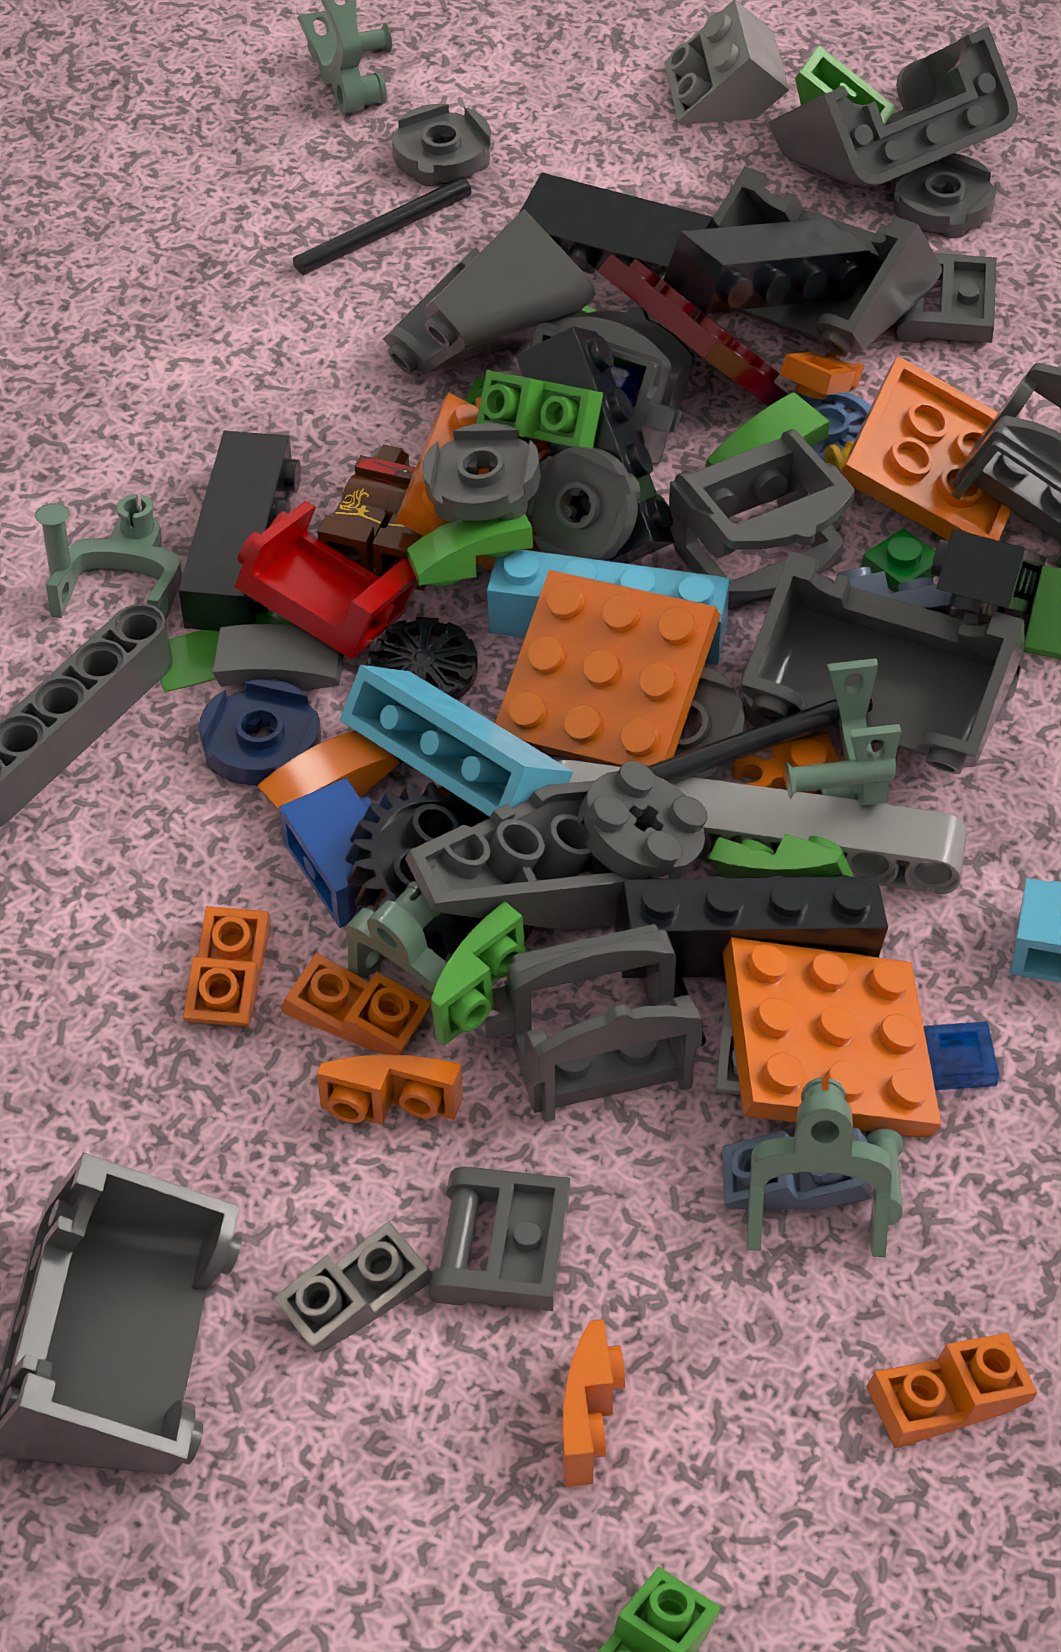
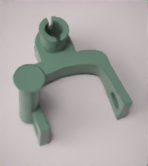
[297,0,392,114]
[35,494,182,621]
[785,658,902,805]
[345,881,528,1041]
[747,1078,904,1257]

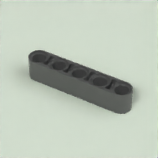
[0,604,173,827]

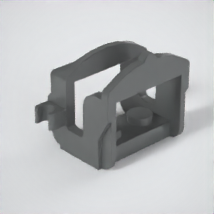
[530,306,695,463]
[951,363,1061,568]
[669,429,854,610]
[485,924,703,1122]

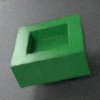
[862,528,935,593]

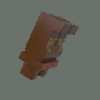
[317,444,427,591]

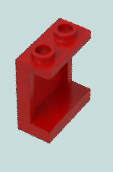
[234,501,418,660]

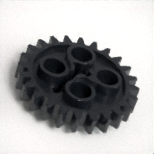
[345,782,536,960]

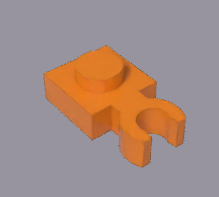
[779,351,865,400]
[732,734,840,794]

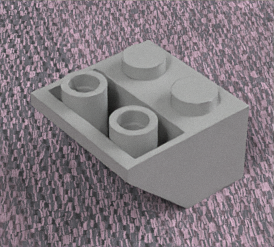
[664,0,789,125]

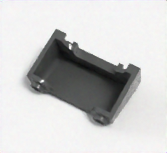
[769,26,1018,189]
[713,167,943,357]
[383,209,596,374]
[741,550,1025,774]
[0,1152,242,1475]

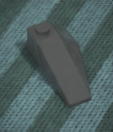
[405,781,652,931]

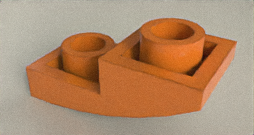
[257,730,400,811]
[183,906,271,1027]
[281,952,431,1055]
[317,1054,463,1125]
[563,1319,625,1487]
[866,1333,1038,1448]

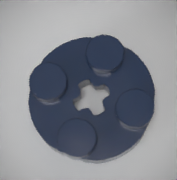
[199,679,321,786]

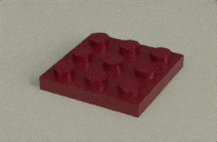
[598,254,789,406]

